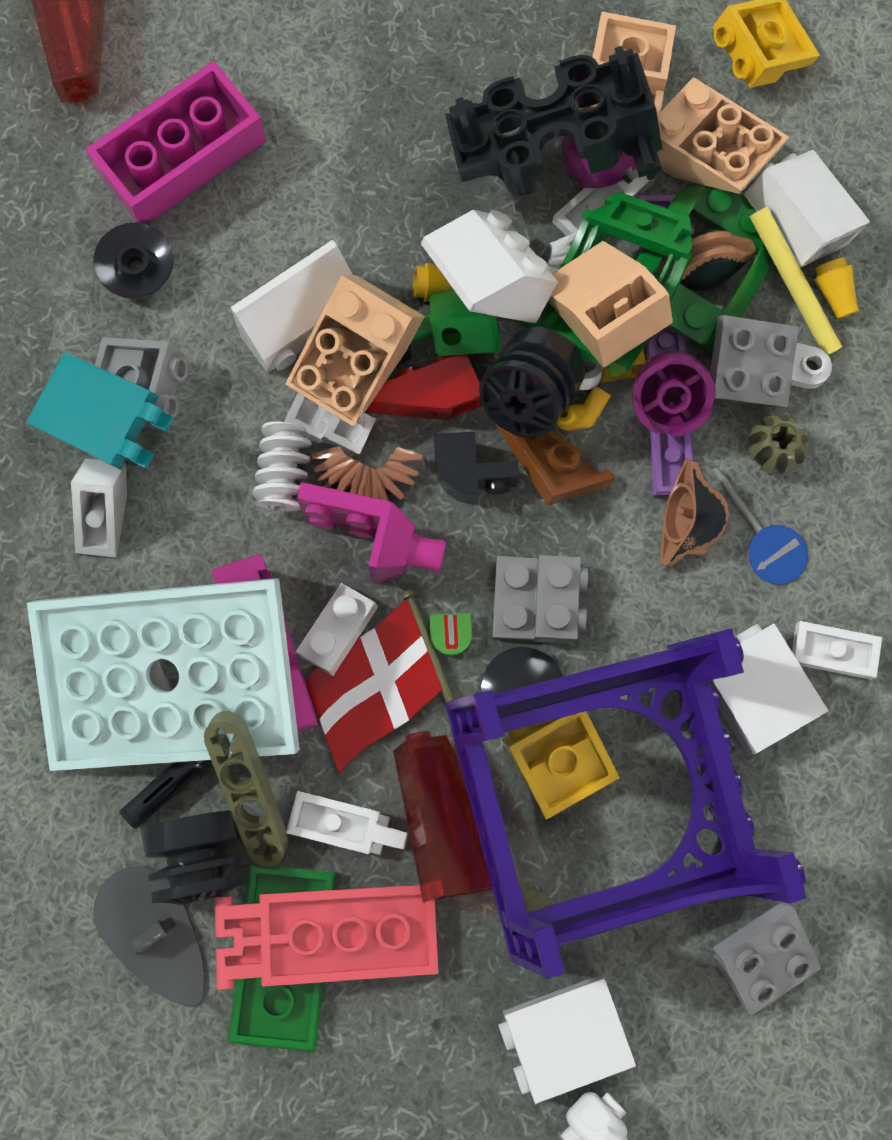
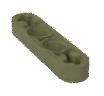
[204,711,289,867]

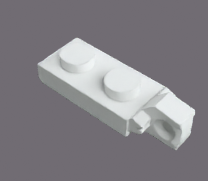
[286,791,409,855]

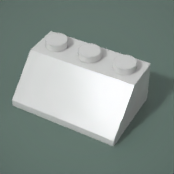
[421,209,558,323]
[230,240,353,373]

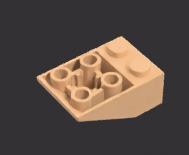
[657,77,789,194]
[548,241,673,368]
[285,275,425,427]

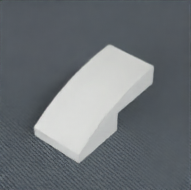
[284,393,376,456]

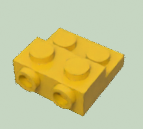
[712,0,820,89]
[501,711,620,820]

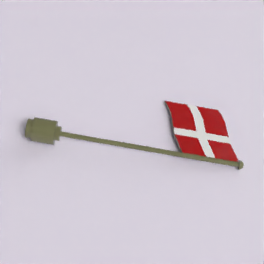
[305,589,560,947]

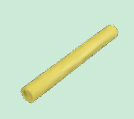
[749,206,842,355]

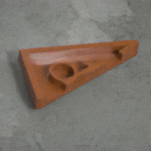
[493,421,615,506]

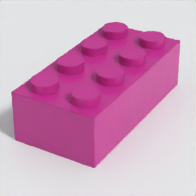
[85,61,266,224]

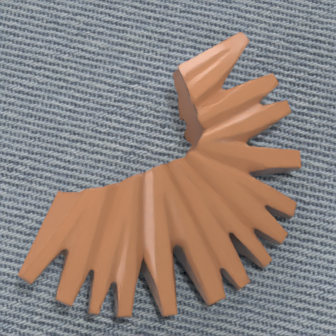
[311,445,423,501]

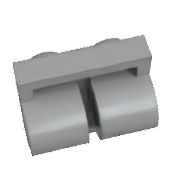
[710,315,799,408]
[712,902,822,1017]

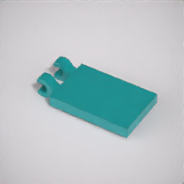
[26,352,175,470]

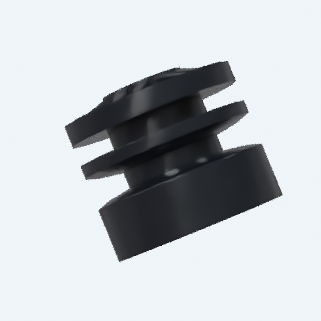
[479,326,585,438]
[141,810,245,905]

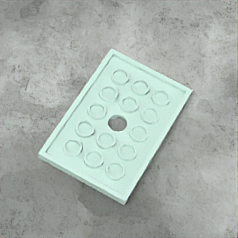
[27,578,300,771]

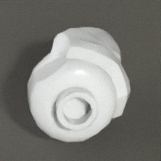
[561,1091,628,1140]

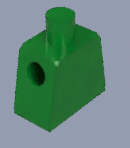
[412,290,501,356]

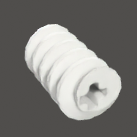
[252,422,312,512]

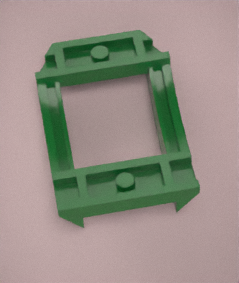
[636,183,773,355]
[522,192,692,378]

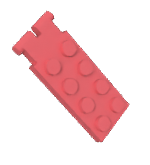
[215,884,438,989]

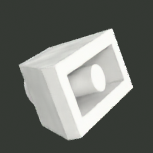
[71,458,127,558]

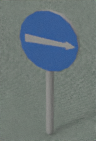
[713,468,808,585]

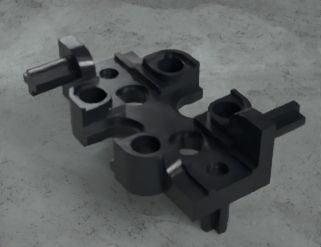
[445,46,663,195]

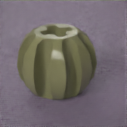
[748,414,809,474]

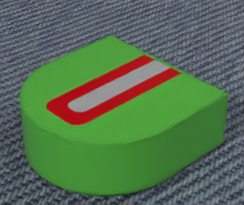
[430,613,472,657]

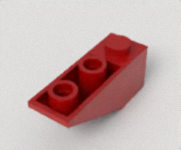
[365,354,483,420]

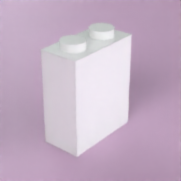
[744,150,870,268]
[709,624,828,756]
[498,975,636,1104]

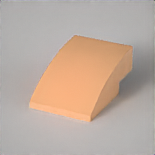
[582,12,676,115]

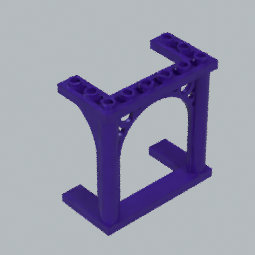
[445,628,806,979]

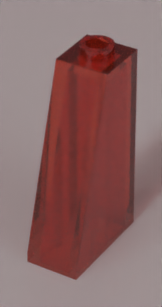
[31,0,105,103]
[393,731,492,903]

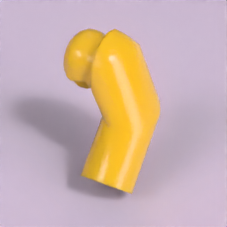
[557,386,611,431]

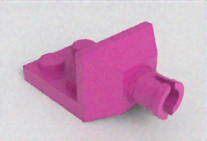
[297,482,446,584]

